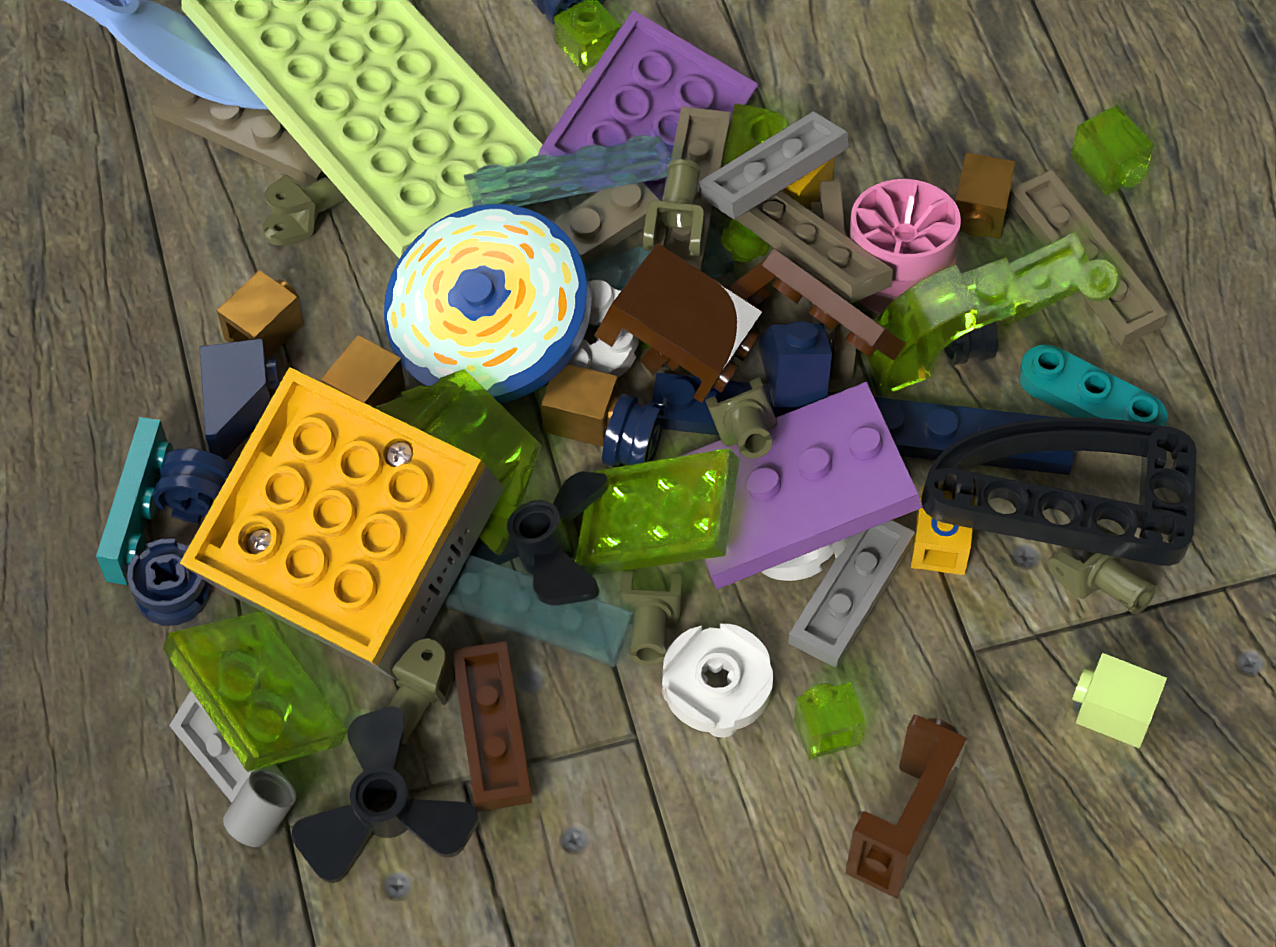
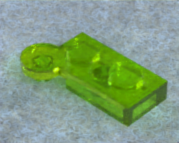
[982,232,1120,327]

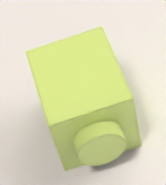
[1072,653,1167,748]

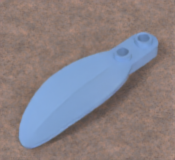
[62,0,269,110]

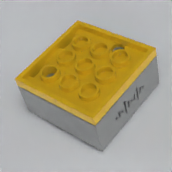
[180,367,505,681]

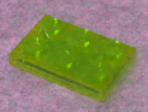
[575,448,740,575]
[163,611,348,772]

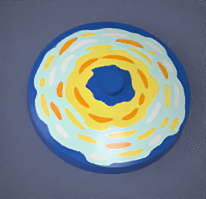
[384,204,592,406]

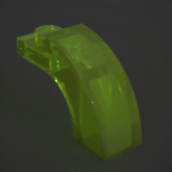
[863,257,1027,395]

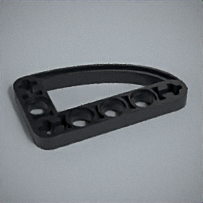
[921,418,1196,566]

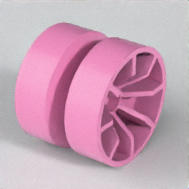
[850,179,961,318]

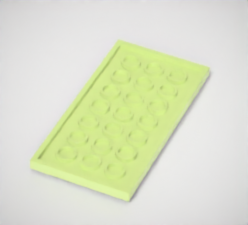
[181,0,566,259]

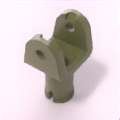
[643,159,705,256]
[263,174,348,246]
[705,378,777,459]
[1047,524,1155,614]
[620,570,682,666]
[389,639,455,747]

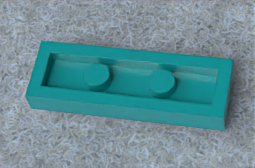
[96,417,173,585]

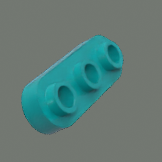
[1019,345,1167,426]

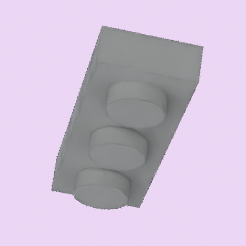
[699,111,849,219]
[788,520,915,669]

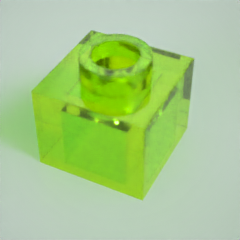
[554,0,621,72]
[794,682,866,760]

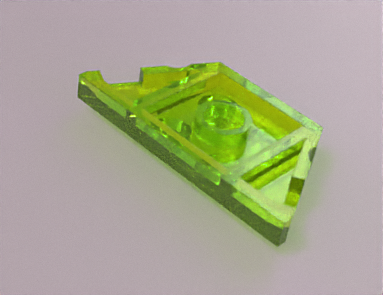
[369,369,542,556]

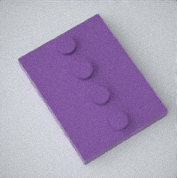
[537,10,758,201]
[668,382,923,589]

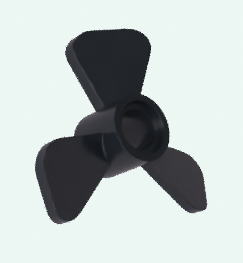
[460,471,609,606]
[292,706,479,883]

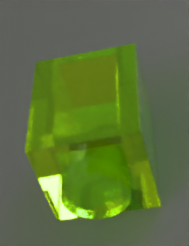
[1070,105,1154,196]

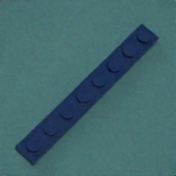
[652,373,1073,475]

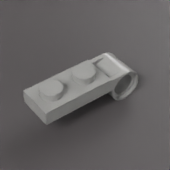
[169,682,296,847]

